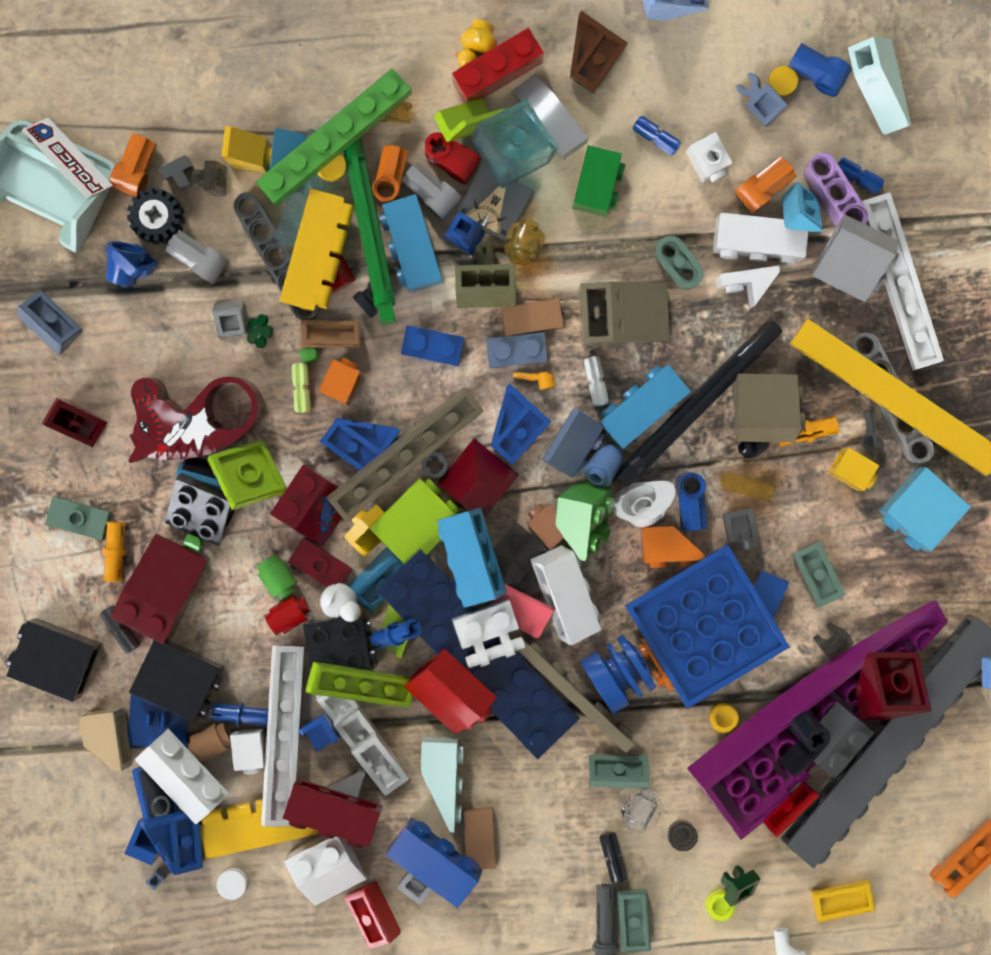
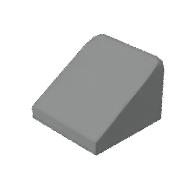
[212,299,248,338]

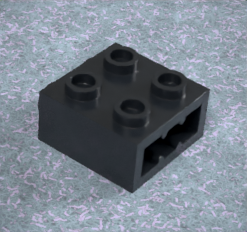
[303,612,378,671]

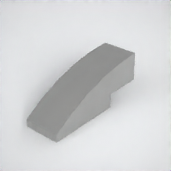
[512,74,588,160]

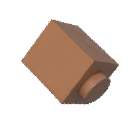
[527,503,564,550]

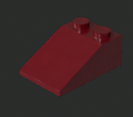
[110,534,209,644]

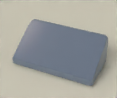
[17,290,83,355]

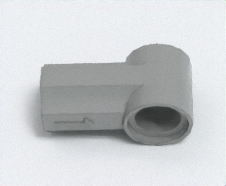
[402,162,463,221]
[166,230,229,285]

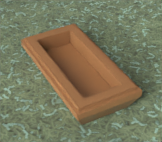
[301,320,361,348]

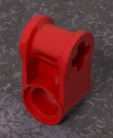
[425,132,482,184]

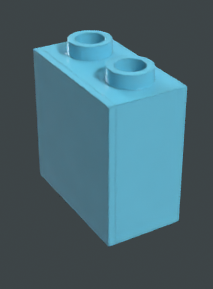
[879,467,971,551]

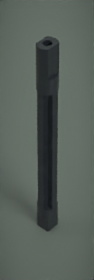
[615,320,783,487]

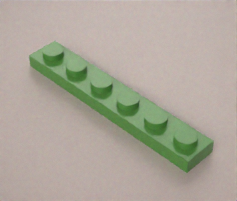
[256,68,412,207]

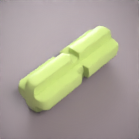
[292,363,311,413]

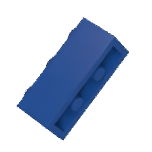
[386,817,482,908]

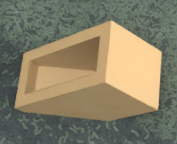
[78,707,132,772]

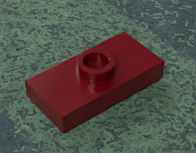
[288,537,354,587]

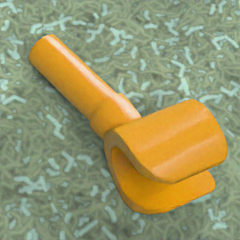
[513,371,555,390]

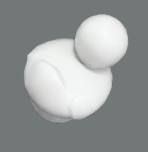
[320,583,363,622]

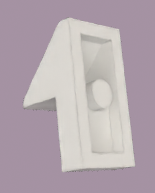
[716,266,780,308]

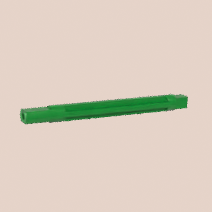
[343,137,397,326]

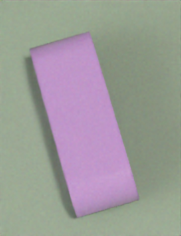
[804,153,868,227]

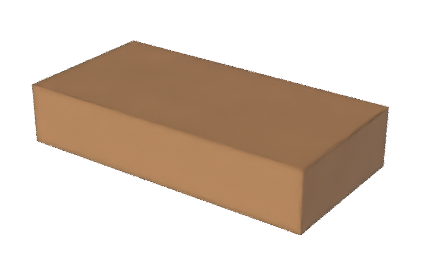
[501,298,564,336]
[463,807,496,869]

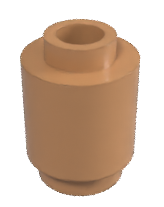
[187,722,232,762]

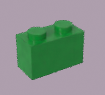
[572,145,625,217]

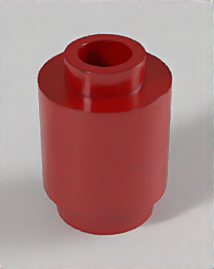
[264,594,311,635]

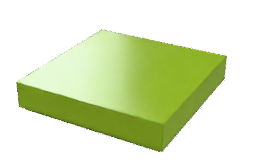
[207,439,287,510]

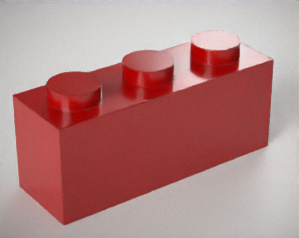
[452,27,544,103]

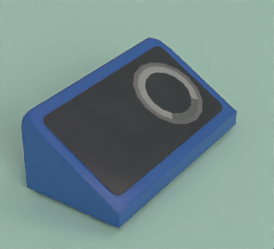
[132,766,178,820]

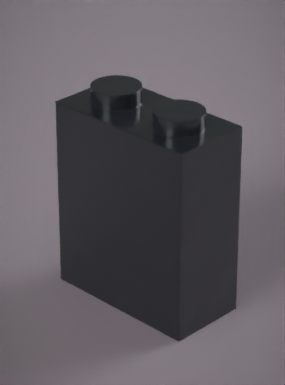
[6,618,102,702]
[129,640,225,723]

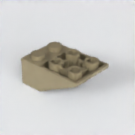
[578,282,670,347]

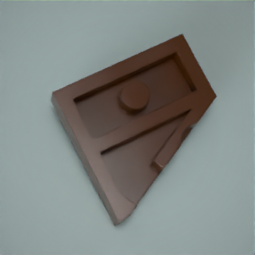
[570,10,628,94]

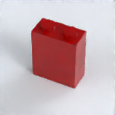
[403,649,497,734]

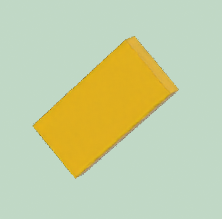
[810,879,876,923]

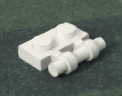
[452,599,525,668]

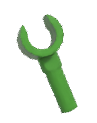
[299,347,319,365]
[183,534,205,554]

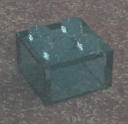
[471,99,558,188]

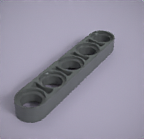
[233,192,320,320]

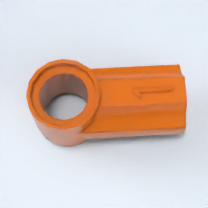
[109,134,157,198]
[373,145,409,208]
[734,157,797,214]

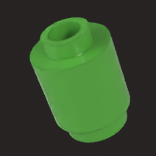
[256,555,298,600]

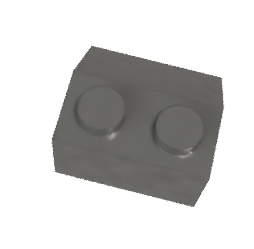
[814,702,874,779]

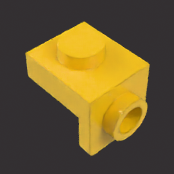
[344,504,385,557]

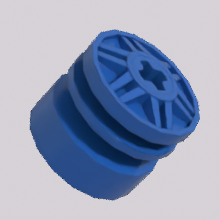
[580,634,656,715]

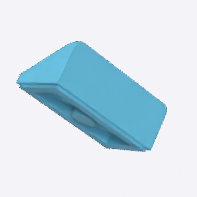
[782,182,822,232]

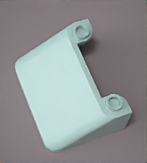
[0,120,115,253]

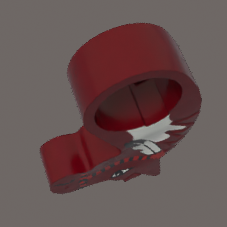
[128,377,264,463]

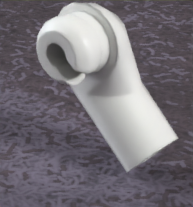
[774,928,807,955]

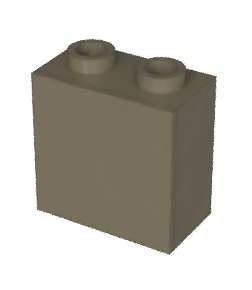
[733,373,805,443]

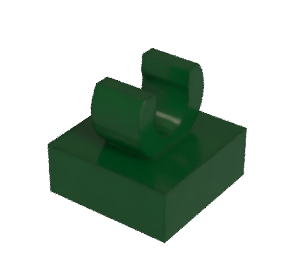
[721,865,761,907]

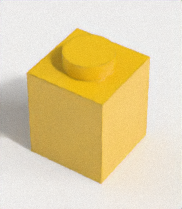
[827,447,880,491]

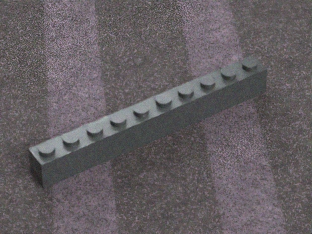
[781,615,991,869]

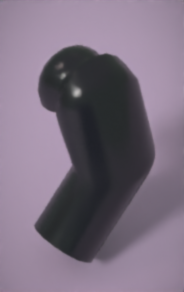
[738,441,770,459]

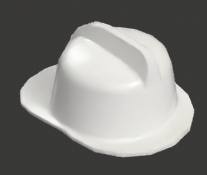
[613,480,676,528]

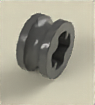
[422,452,448,478]

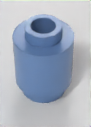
[584,444,623,487]

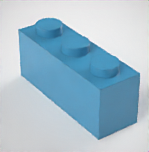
[379,194,443,293]
[599,365,691,450]
[437,507,507,607]

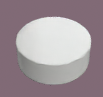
[217,868,248,900]

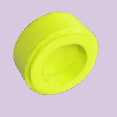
[705,889,736,921]

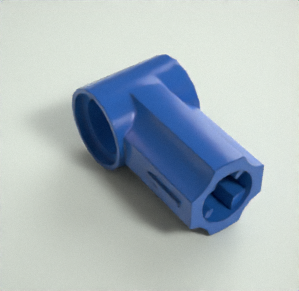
[788,43,852,97]
[675,471,707,531]

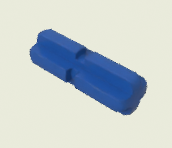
[633,116,681,155]
[837,157,884,194]

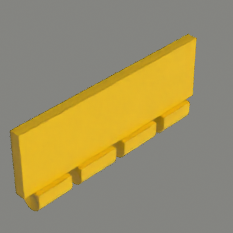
[279,188,355,311]
[200,799,318,859]

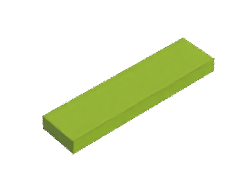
[305,662,413,708]

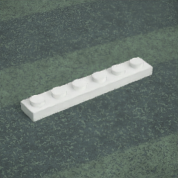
[862,192,944,371]
[261,645,304,827]

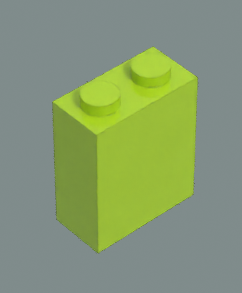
[369,478,462,563]

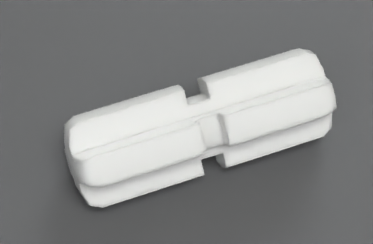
[584,356,609,407]

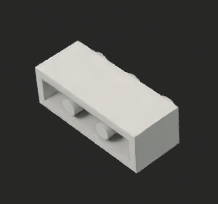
[712,213,808,266]
[531,545,601,645]
[135,729,229,824]

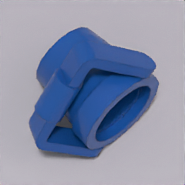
[106,241,158,286]

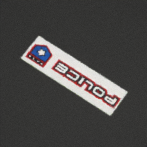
[21,118,113,199]

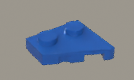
[490,384,552,465]
[320,418,401,470]
[140,811,203,875]

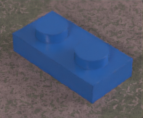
[401,325,464,367]

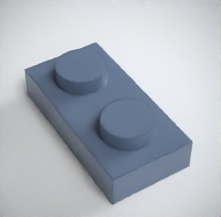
[486,332,548,369]

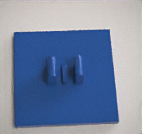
[128,694,188,748]

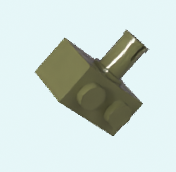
[455,243,516,308]

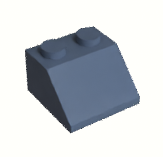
[542,407,605,478]

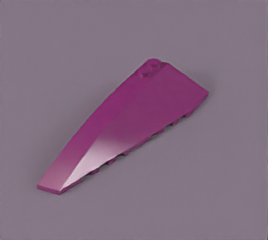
[687,600,948,840]

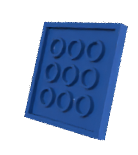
[625,544,790,709]

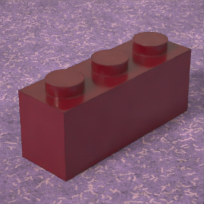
[282,778,383,848]

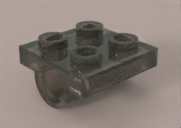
[494,522,550,596]

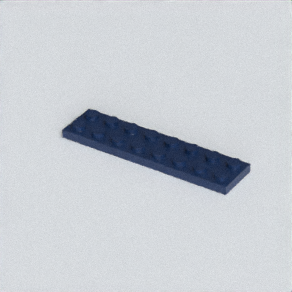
[376,548,580,759]

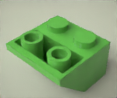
[555,480,614,561]

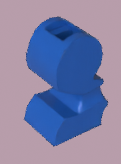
[443,212,485,256]

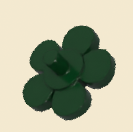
[247,314,273,348]

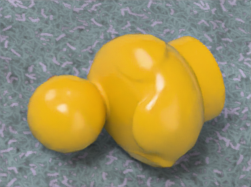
[455,19,497,67]

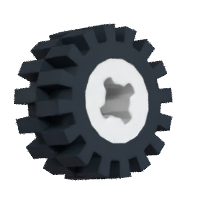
[127,188,185,245]

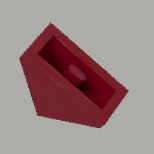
[42,397,107,448]

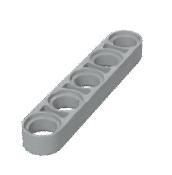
[850,332,934,463]

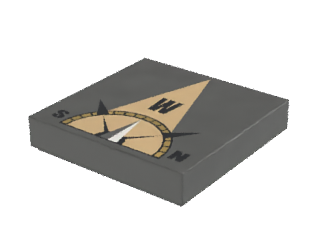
[455,163,534,243]

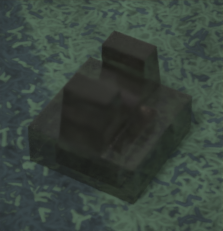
[191,161,227,196]
[813,622,854,660]

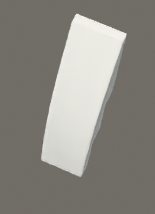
[316,695,409,796]

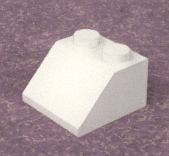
[284,836,367,906]

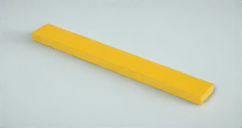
[789,318,991,476]

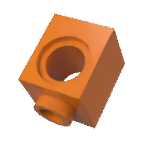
[318,357,363,405]

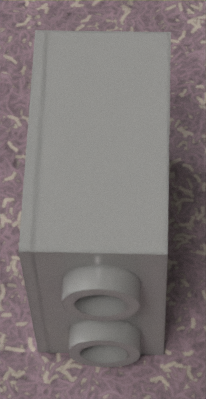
[812,214,899,302]

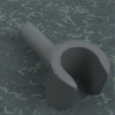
[861,410,885,454]

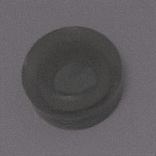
[667,820,698,851]

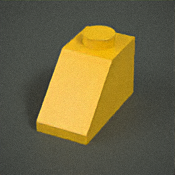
[221,126,272,173]

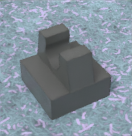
[158,155,194,190]

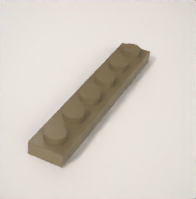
[326,387,484,522]
[508,629,634,753]

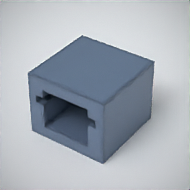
[145,868,167,890]

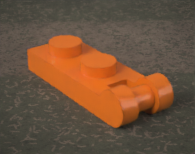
[929,819,991,898]

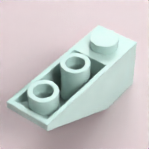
[848,37,911,135]
[421,737,464,833]

